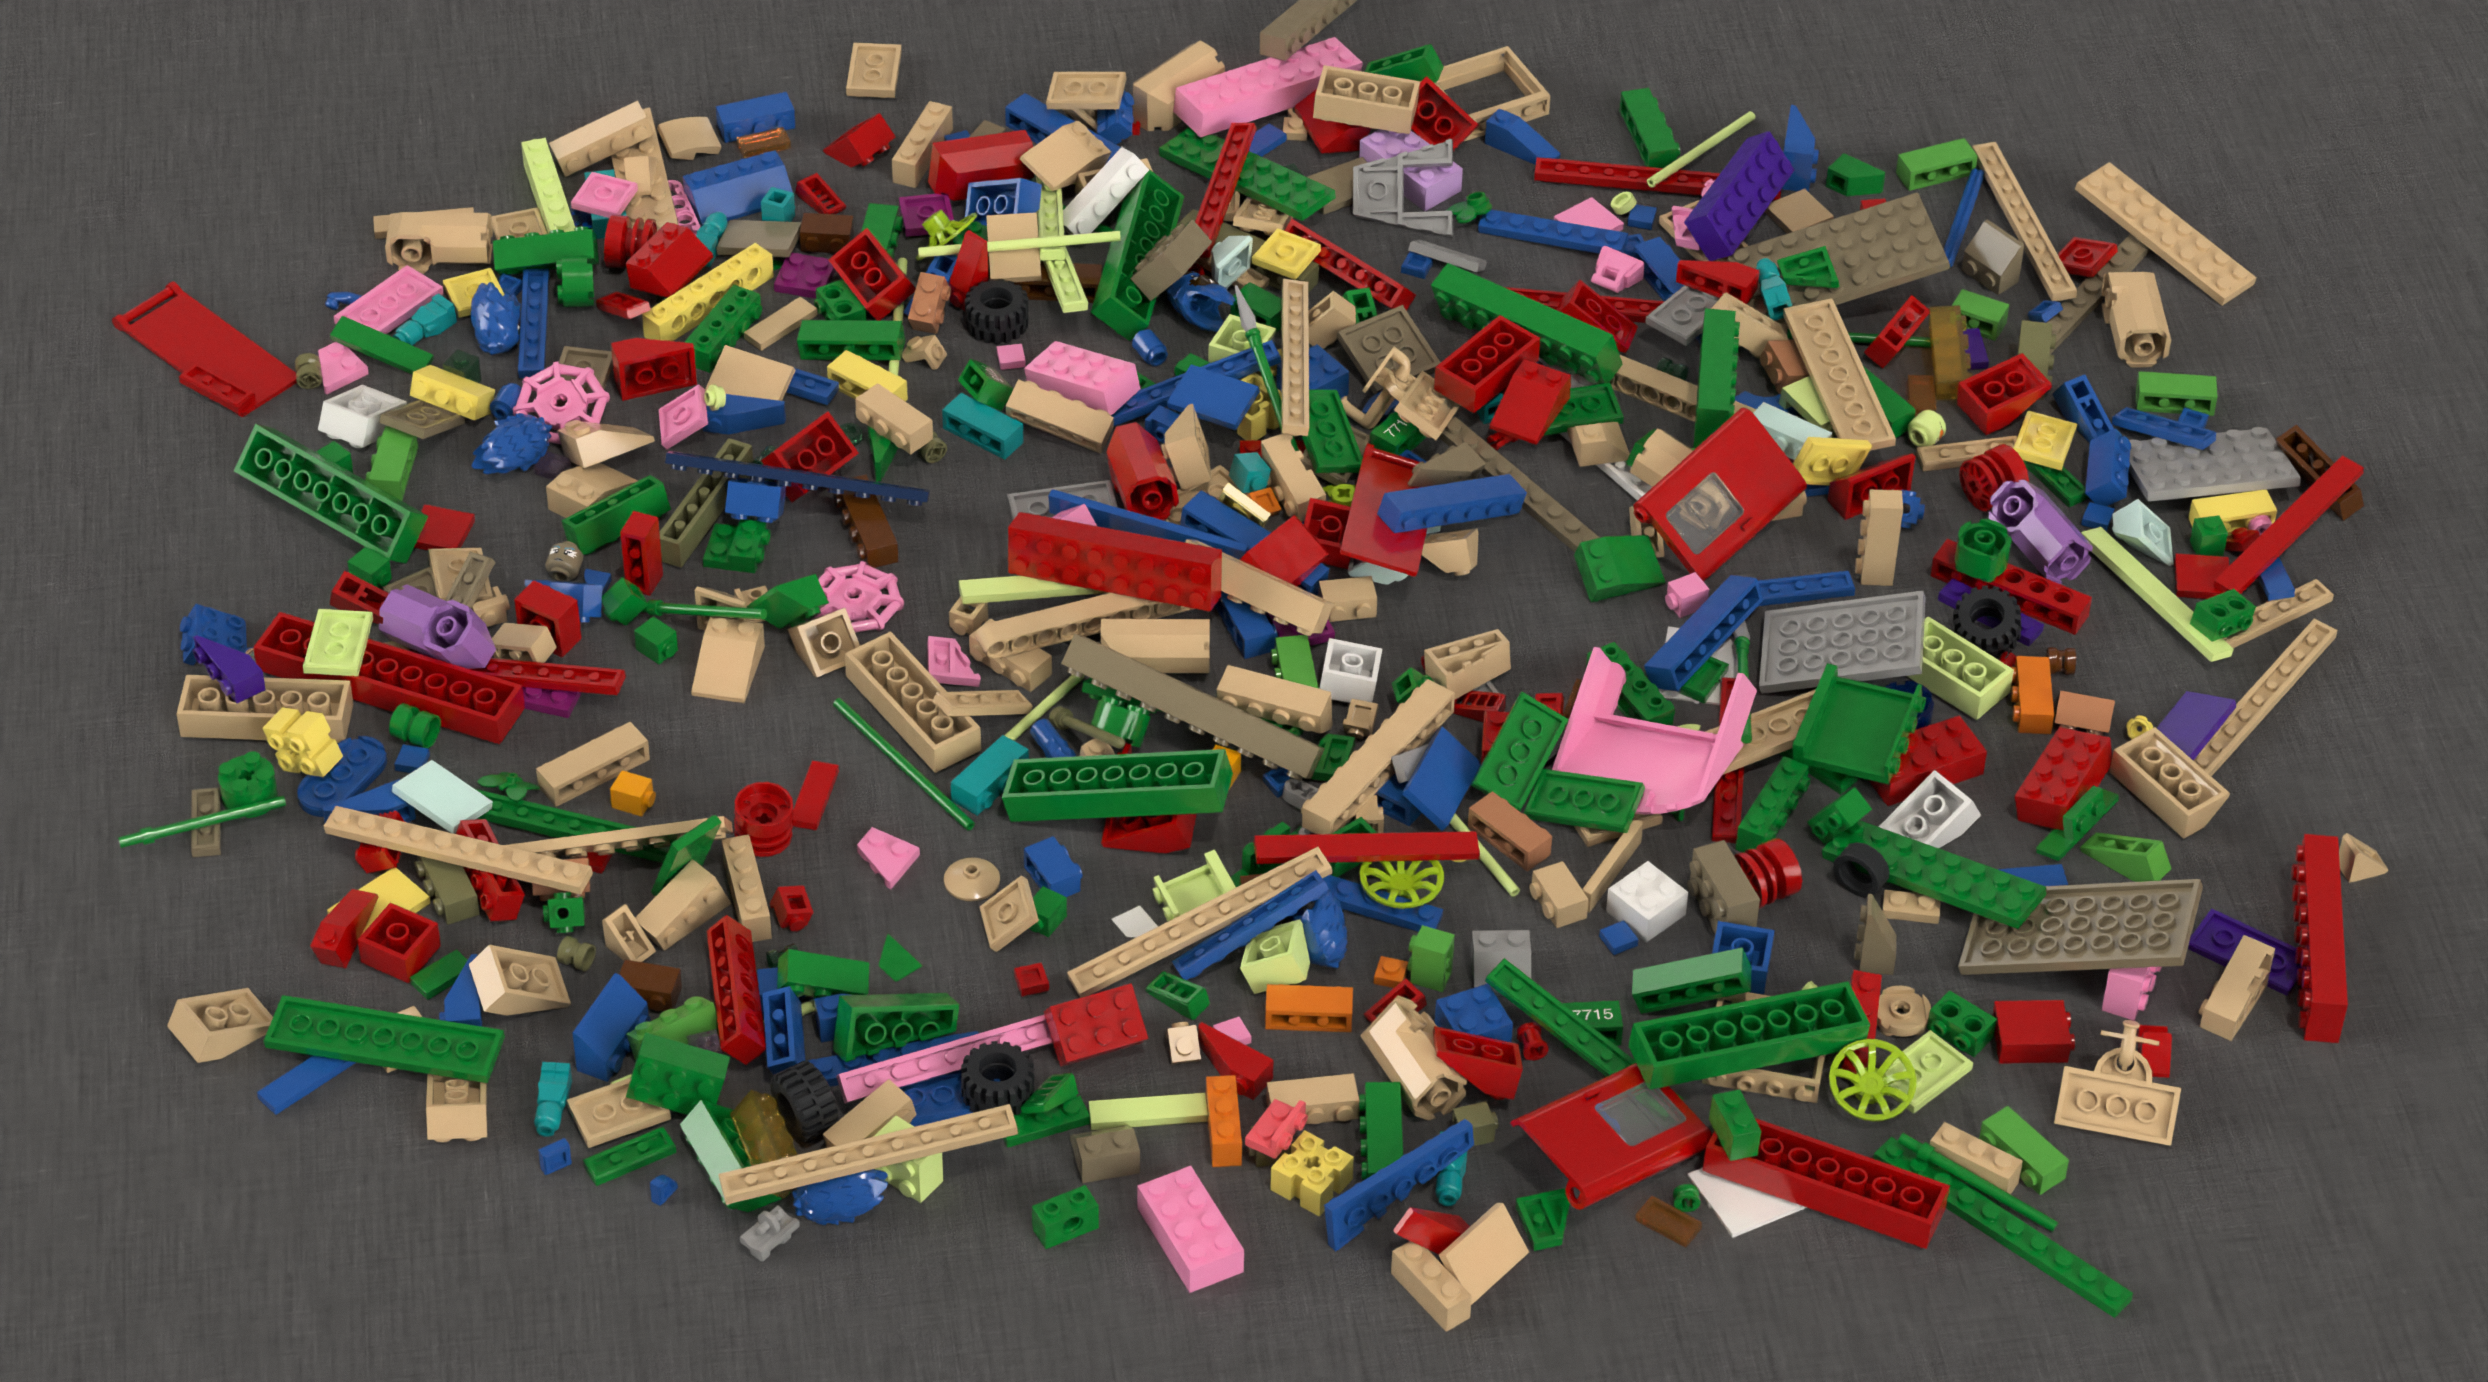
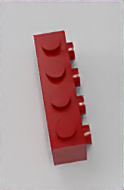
[456,819,525,921]

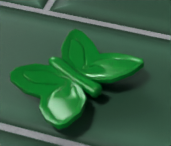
[478,772,540,802]

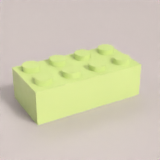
[1907,616,2014,720]

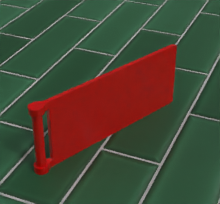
[112,281,297,417]
[1339,443,1427,577]

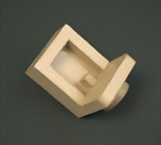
[902,335,947,370]
[472,586,510,627]
[1343,698,1379,739]
[1165,1022,1201,1065]

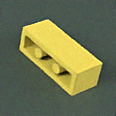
[827,350,908,402]
[410,365,495,421]
[2188,489,2277,536]

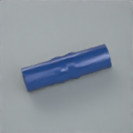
[1030,719,1076,758]

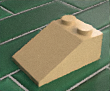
[1020,121,1111,191]
[1161,404,1211,490]
[557,420,655,468]
[546,462,638,518]
[691,616,765,703]
[469,945,571,1016]
[167,988,273,1063]
[426,1074,487,1142]

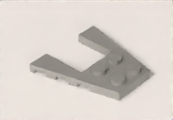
[1353,139,1453,237]

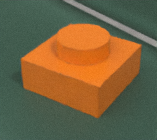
[1247,487,1282,516]
[1374,956,1408,988]

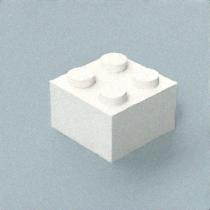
[1319,638,1382,703]
[1606,861,1688,943]

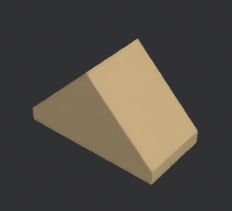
[624,156,658,196]
[2339,833,2389,883]
[602,904,656,962]

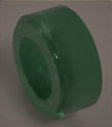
[840,423,862,446]

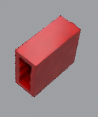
[1992,1000,2075,1064]

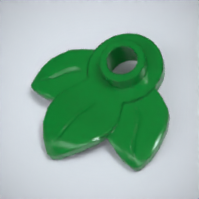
[1445,191,1492,224]

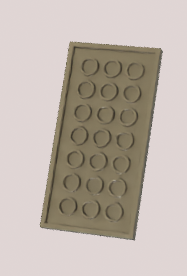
[1727,192,1950,323]
[1958,879,2203,975]

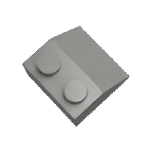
[1471,930,1532,996]

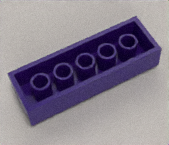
[1684,131,1795,261]

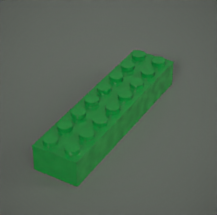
[1091,168,1185,341]
[1431,263,1623,384]
[234,424,428,564]
[1002,749,1233,822]
[1628,981,1870,1090]

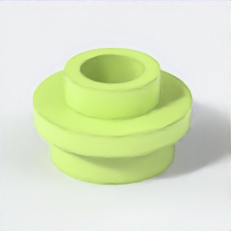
[704,384,726,411]

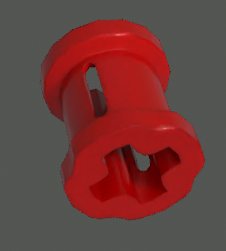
[1516,1022,1549,1061]

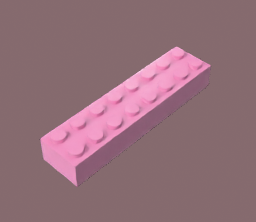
[1173,37,1363,138]

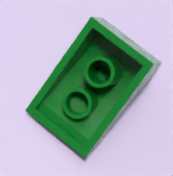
[1574,535,1666,602]

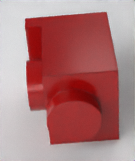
[770,885,814,931]

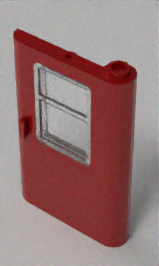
[1633,408,1807,582]
[1510,1063,1712,1210]

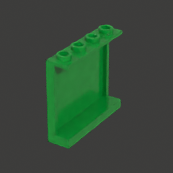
[1792,663,1926,784]

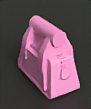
[1591,246,1644,293]

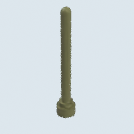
[1049,706,1125,748]

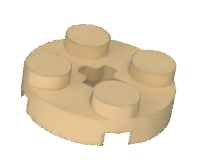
[1877,986,1931,1037]

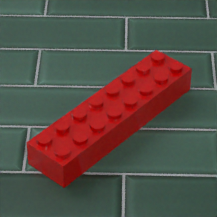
[1008,512,1222,612]
[2291,834,2348,1043]
[1703,1118,1950,1249]

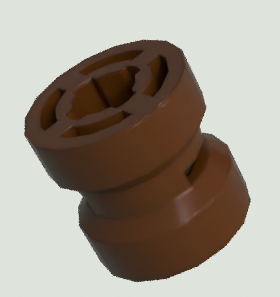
[2046,647,2076,675]

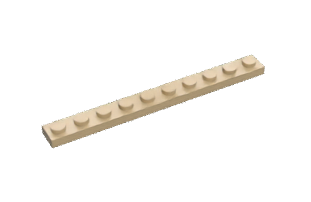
[1972,142,2077,301]
[1282,279,1309,436]
[2194,619,2338,777]
[324,806,593,894]
[1067,847,1332,998]
[719,1104,1018,1204]

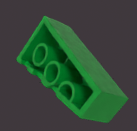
[833,993,960,1062]

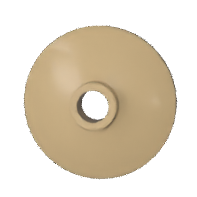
[944,858,1000,901]

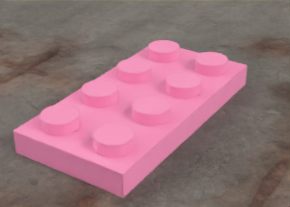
[334,265,444,334]

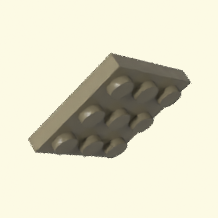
[1336,305,1441,395]

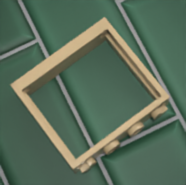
[1435,46,1550,142]
[1702,992,1826,1103]

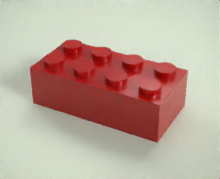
[1434,315,1540,413]
[1868,715,1987,806]
[2015,727,2113,831]

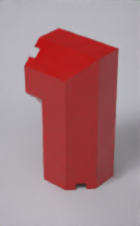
[928,130,1034,201]
[1106,422,1179,520]

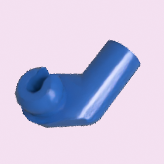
[325,292,362,310]

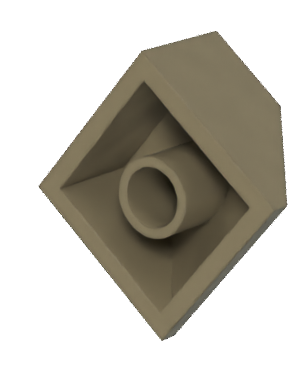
[1961,219,2024,295]
[1070,1125,1140,1183]

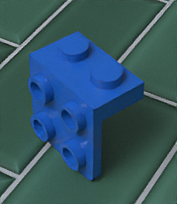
[180,604,247,666]

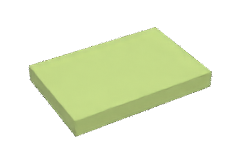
[303,609,373,676]
[1885,1030,1973,1114]

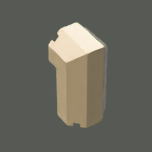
[1133,40,1225,131]
[385,212,493,274]
[2101,272,2171,368]
[1630,428,1738,530]
[1101,619,1210,673]
[1360,995,1467,1121]

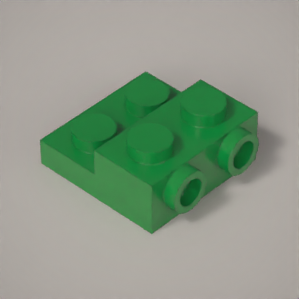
[703,519,771,574]

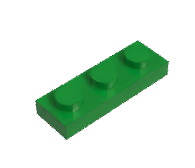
[1003,1096,1090,1148]

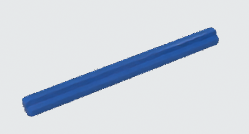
[1944,168,1984,268]

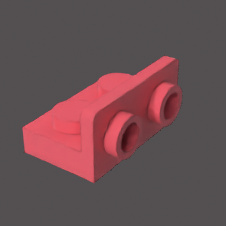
[1245,1099,1308,1159]

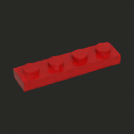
[1841,970,1882,1074]

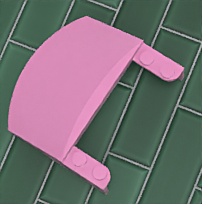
[1552,647,1757,815]

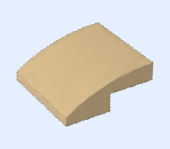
[657,117,721,160]

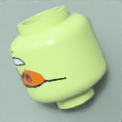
[1907,410,1946,447]

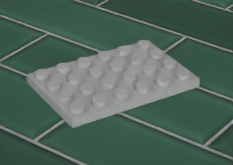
[2129,427,2300,502]
[1759,591,1926,694]

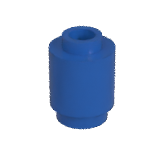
[1132,329,1168,366]
[490,383,522,420]

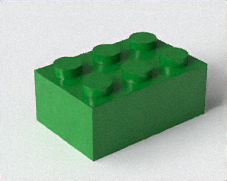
[626,1032,730,1115]

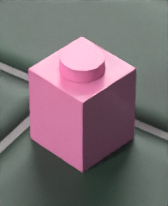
[1665,572,1709,618]

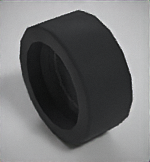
[1833,842,1890,897]

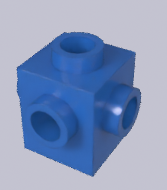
[1901,490,1925,529]

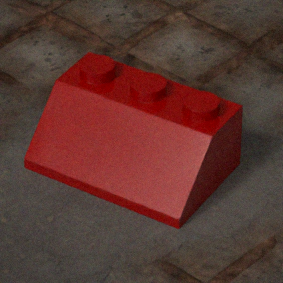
[1294,89,1371,153]
[626,222,713,298]
[1828,453,1915,520]

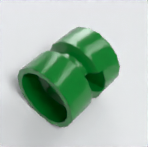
[389,703,441,748]

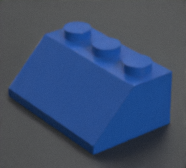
[965,178,1042,226]
[572,973,651,1082]

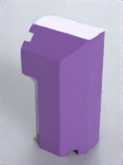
[1989,480,2093,584]
[379,584,496,669]

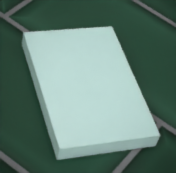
[392,760,493,834]

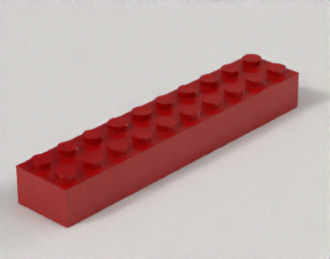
[253,612,525,744]

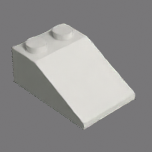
[318,385,407,448]
[1879,770,1981,848]

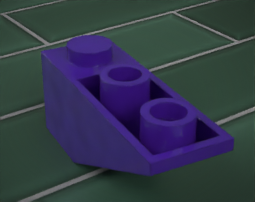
[193,635,266,704]

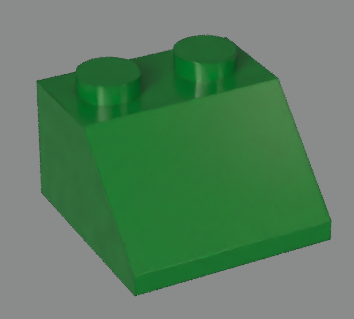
[747,574,829,629]

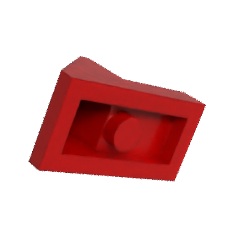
[2137,1025,2172,1078]

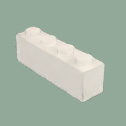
[1063,147,1149,235]

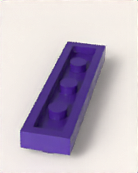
[1938,578,2044,647]

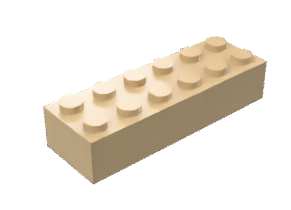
[845,631,981,773]
[177,675,354,743]

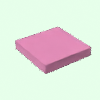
[571,172,638,218]
[1554,197,1624,232]
[659,385,708,449]

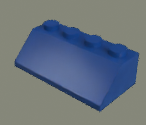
[683,150,795,227]

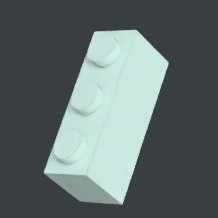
[1753,402,1832,460]

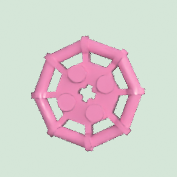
[513,361,610,444]
[811,561,904,633]

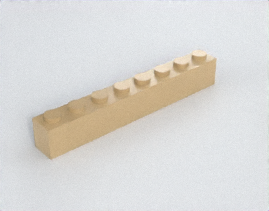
[1301,679,1455,834]

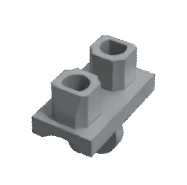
[740,1206,800,1261]

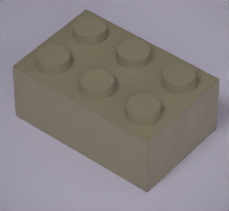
[1130,219,1212,301]
[1687,840,1760,935]

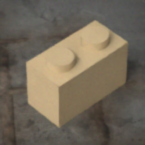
[1308,291,1356,349]
[1318,576,1377,622]
[492,623,557,663]
[1529,861,1588,928]

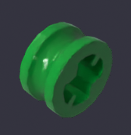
[1673,1184,1700,1212]

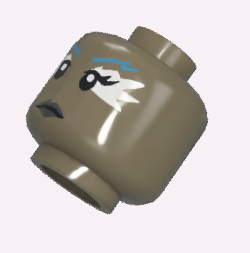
[545,541,583,582]

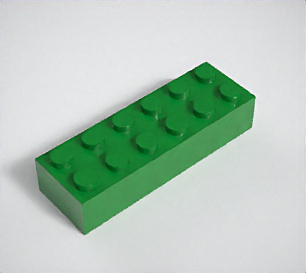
[1693,308,1740,448]

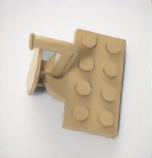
[1341,346,1461,440]
[2054,1020,2181,1146]

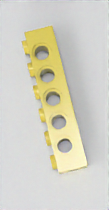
[642,243,774,341]

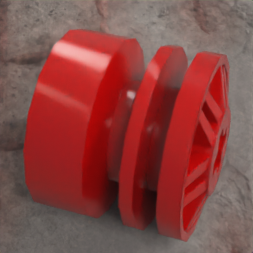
[604,215,657,269]
[1959,444,2029,511]
[734,782,793,857]
[1734,838,1803,909]

